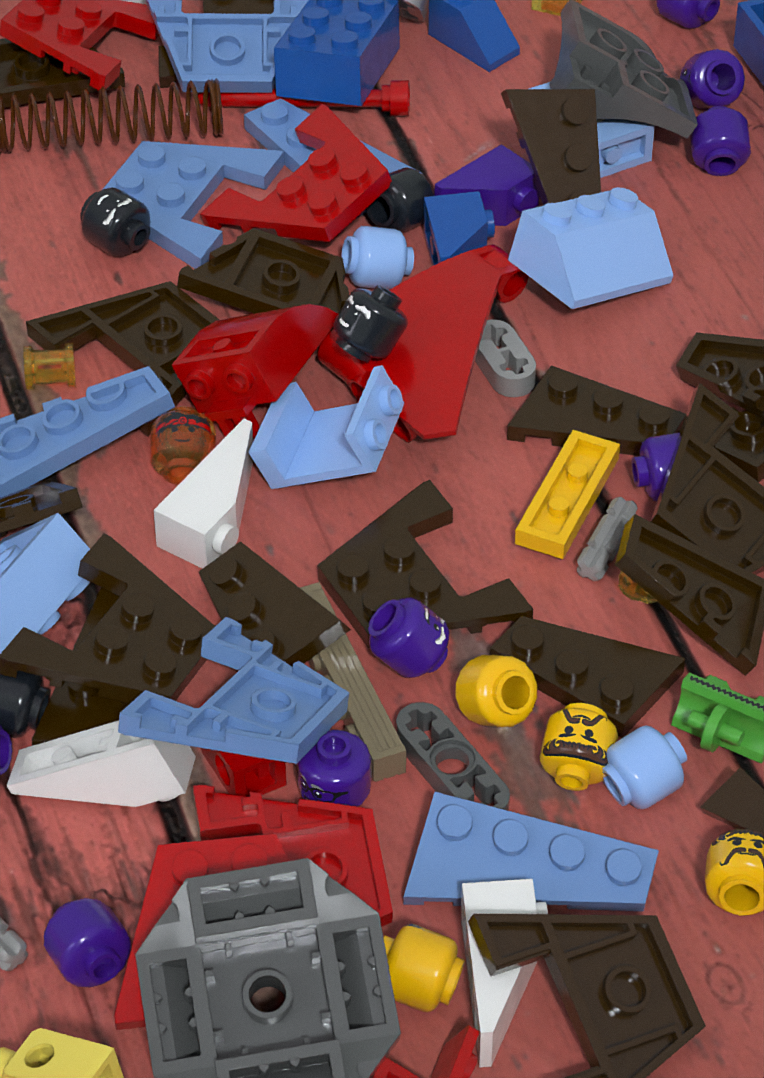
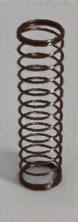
[0,78,223,153]

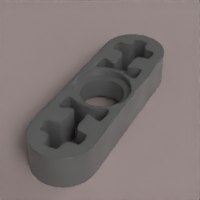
[396,702,510,811]

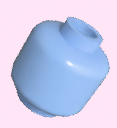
[341,226,414,290]
[602,725,687,810]

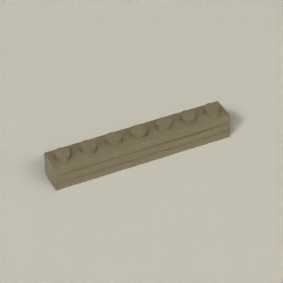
[300,582,406,782]

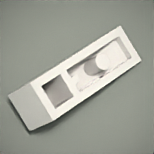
[154,419,253,569]
[7,721,196,807]
[461,879,548,1067]

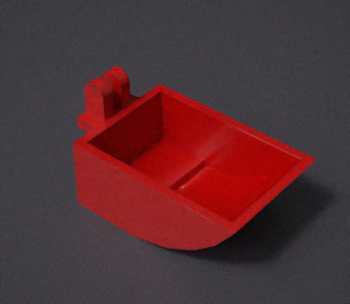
[172,304,338,438]

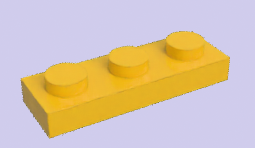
[515,430,620,559]

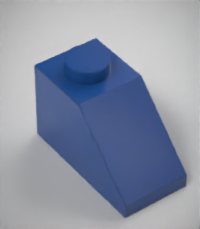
[428,0,520,72]
[423,191,495,266]

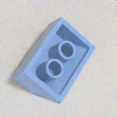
[508,187,673,309]
[0,513,90,654]

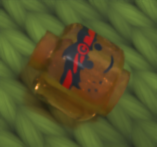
[150,406,216,485]

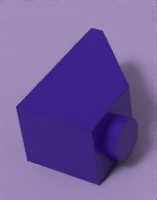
[434,144,540,226]

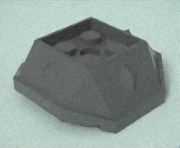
[135,858,401,1078]

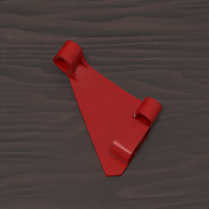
[318,244,529,443]

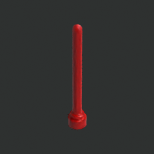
[198,80,410,116]

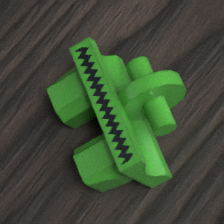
[671,672,764,764]

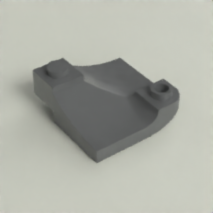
[549,0,698,139]

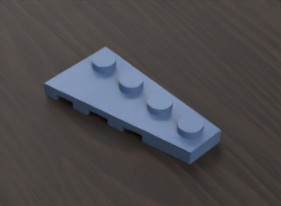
[244,98,422,218]
[0,366,175,497]
[403,792,659,911]

